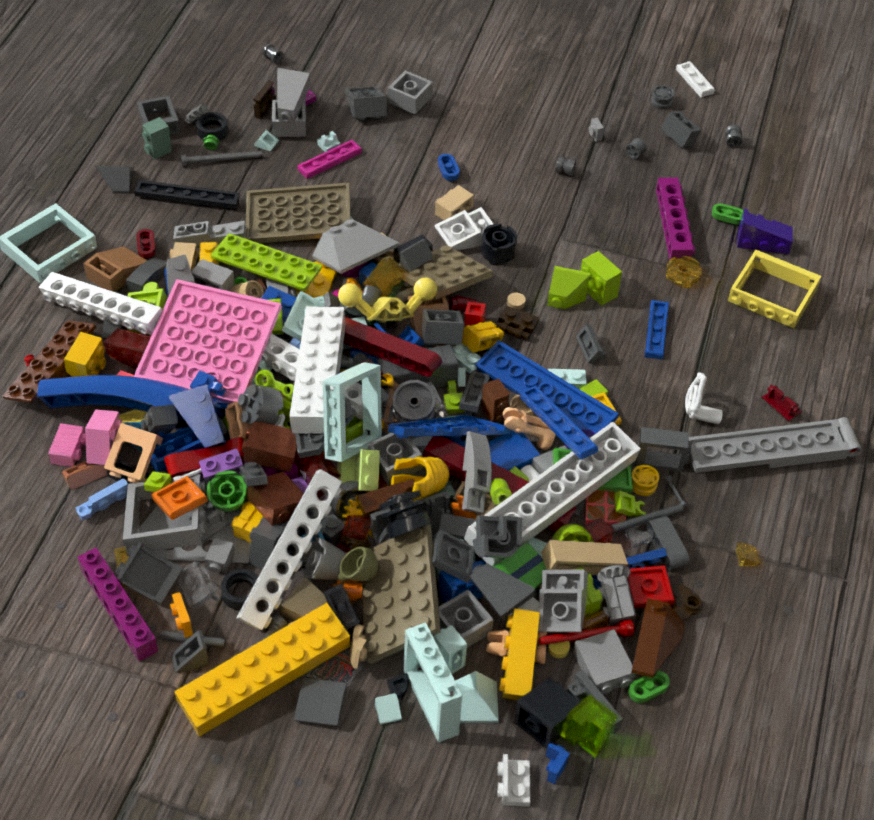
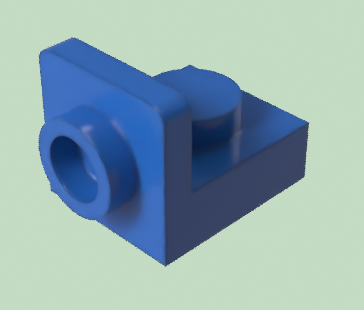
[546,743,570,785]

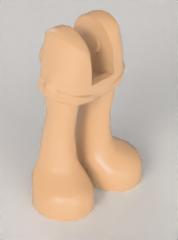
[503,407,555,451]
[486,629,547,665]

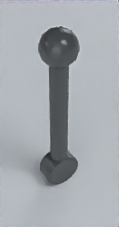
[664,475,687,508]

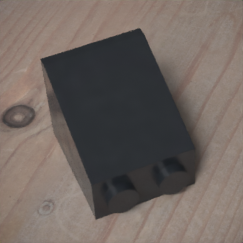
[514,678,584,749]

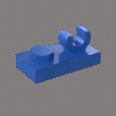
[626,548,667,569]

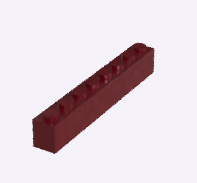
[422,436,576,532]

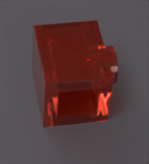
[583,517,613,543]

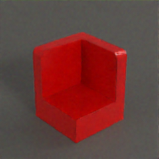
[465,302,486,327]

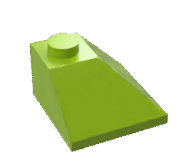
[547,266,590,309]

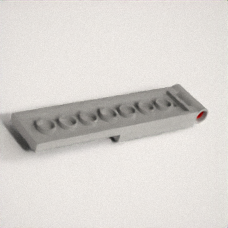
[688,417,862,473]

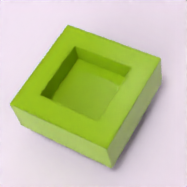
[143,471,172,492]

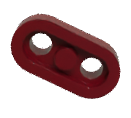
[136,229,156,259]

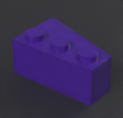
[737,209,793,254]

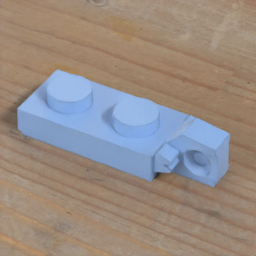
[76,479,128,521]

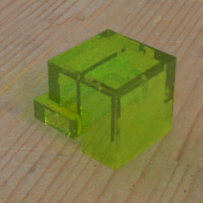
[560,694,618,757]

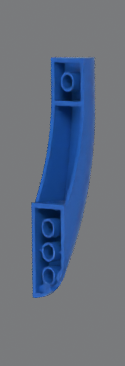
[37,375,229,419]

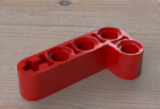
[164,437,245,477]

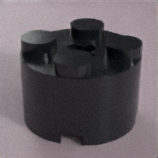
[481,224,517,265]

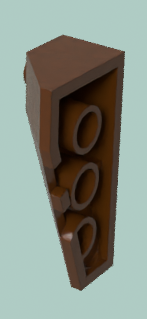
[631,598,685,678]

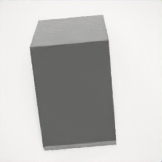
[171,630,209,673]

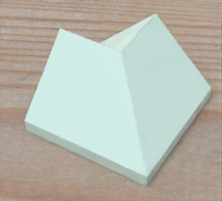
[453,671,499,723]

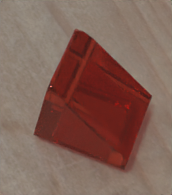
[342,515,371,539]

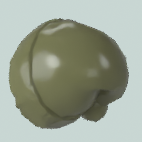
[338,547,378,582]

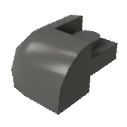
[473,515,522,558]

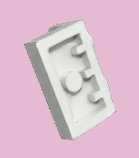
[498,754,530,807]

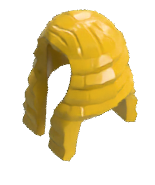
[391,457,449,501]

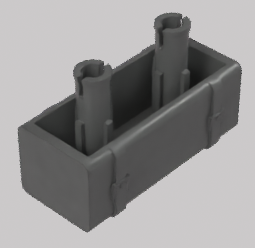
[377,343,458,390]

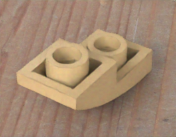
[349,624,368,669]

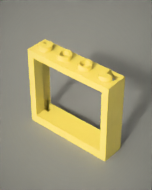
[728,250,821,328]

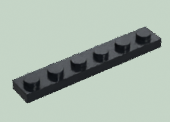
[134,180,240,209]

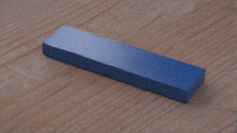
[644,300,669,360]

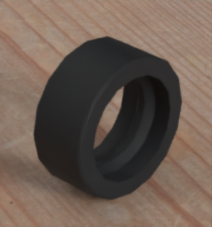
[196,112,228,141]
[221,569,258,610]

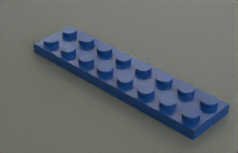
[475,340,619,433]

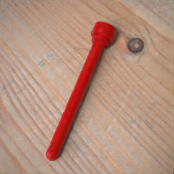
[538,619,634,645]

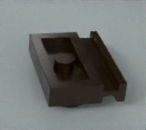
[253,80,276,119]

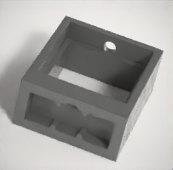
[137,96,180,135]
[636,427,692,472]

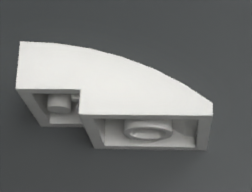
[435,207,493,250]

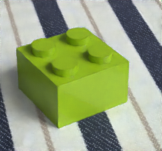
[581,251,622,305]

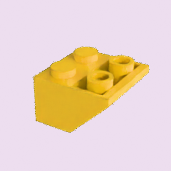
[64,332,106,377]

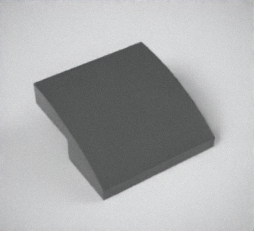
[294,678,347,726]

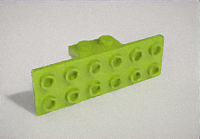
[211,233,322,291]

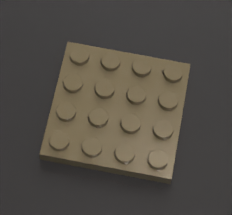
[391,246,492,300]

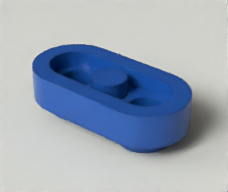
[438,154,460,181]

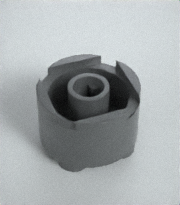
[238,384,283,425]

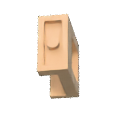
[104,423,163,483]

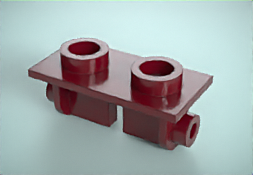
[762,385,802,421]

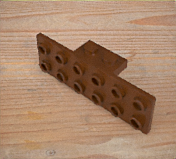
[3,321,96,403]

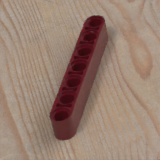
[343,317,442,377]

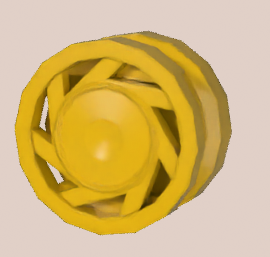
[632,465,659,496]

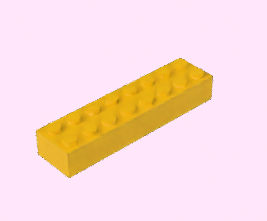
[175,603,350,737]

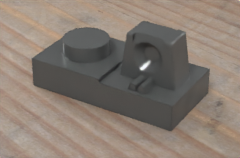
[576,324,607,364]

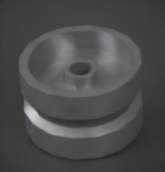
[393,380,436,423]

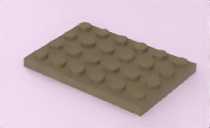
[245,183,351,243]
[361,525,441,664]

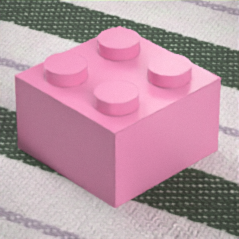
[85,410,122,465]

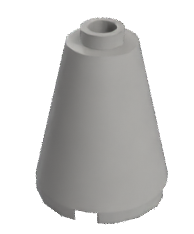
[302,537,347,580]

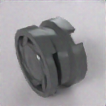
[651,85,675,109]

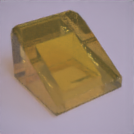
[735,542,760,566]

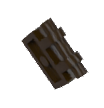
[495,306,539,340]

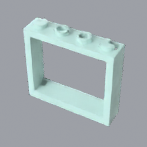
[0,203,97,283]
[322,362,382,462]
[404,623,462,743]

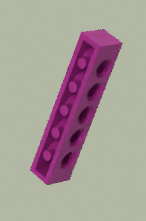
[656,178,695,262]
[77,547,158,662]

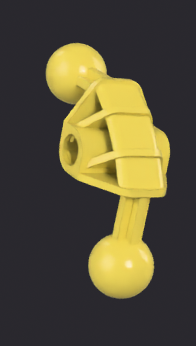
[338,277,437,323]

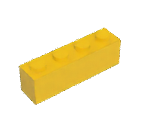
[499,608,540,700]

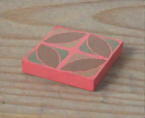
[585,490,626,526]

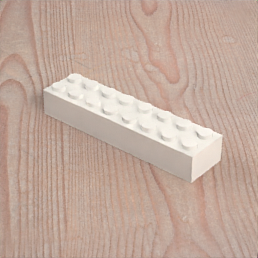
[290,307,346,434]

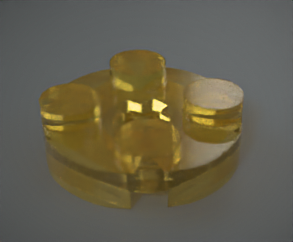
[666,256,702,288]

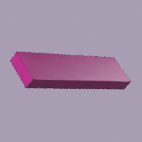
[297,140,362,179]

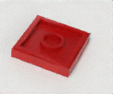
[627,565,675,608]

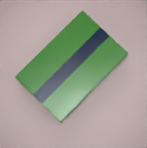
[494,542,546,589]

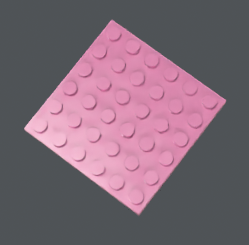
[134,279,282,403]

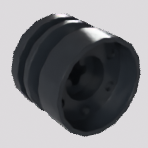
[379,490,432,539]

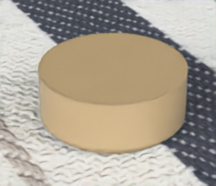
[507,293,525,310]

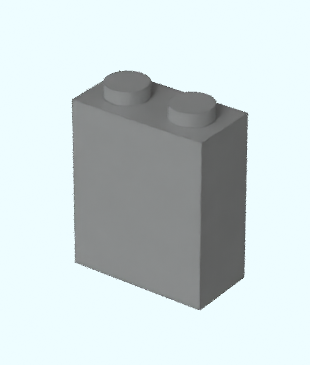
[573,630,635,694]

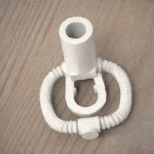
[685,373,723,425]

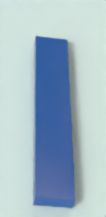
[519,386,598,460]

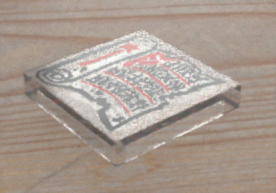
[306,650,364,696]

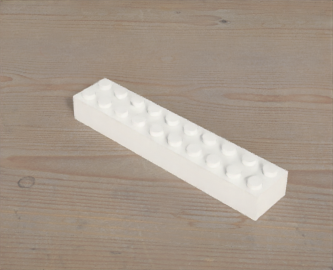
[464,422,641,566]

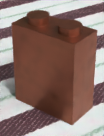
[241,422,297,472]
[247,472,308,526]

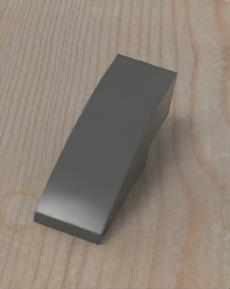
[126,258,167,292]

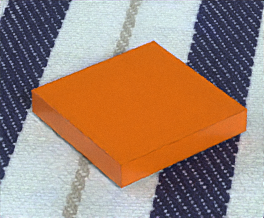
[151,476,208,520]

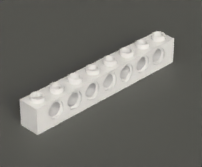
[39,272,163,335]
[261,333,363,420]
[236,469,342,631]

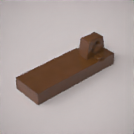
[357,479,415,517]

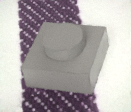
[589,118,604,142]

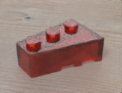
[103,328,151,370]

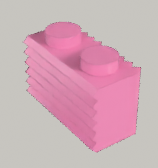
[48,423,86,467]

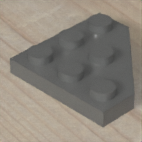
[295,399,353,459]

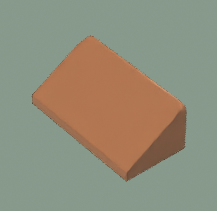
[61,461,107,490]

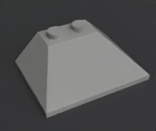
[312,219,400,274]

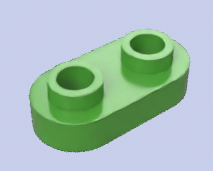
[712,203,743,225]
[629,671,670,703]

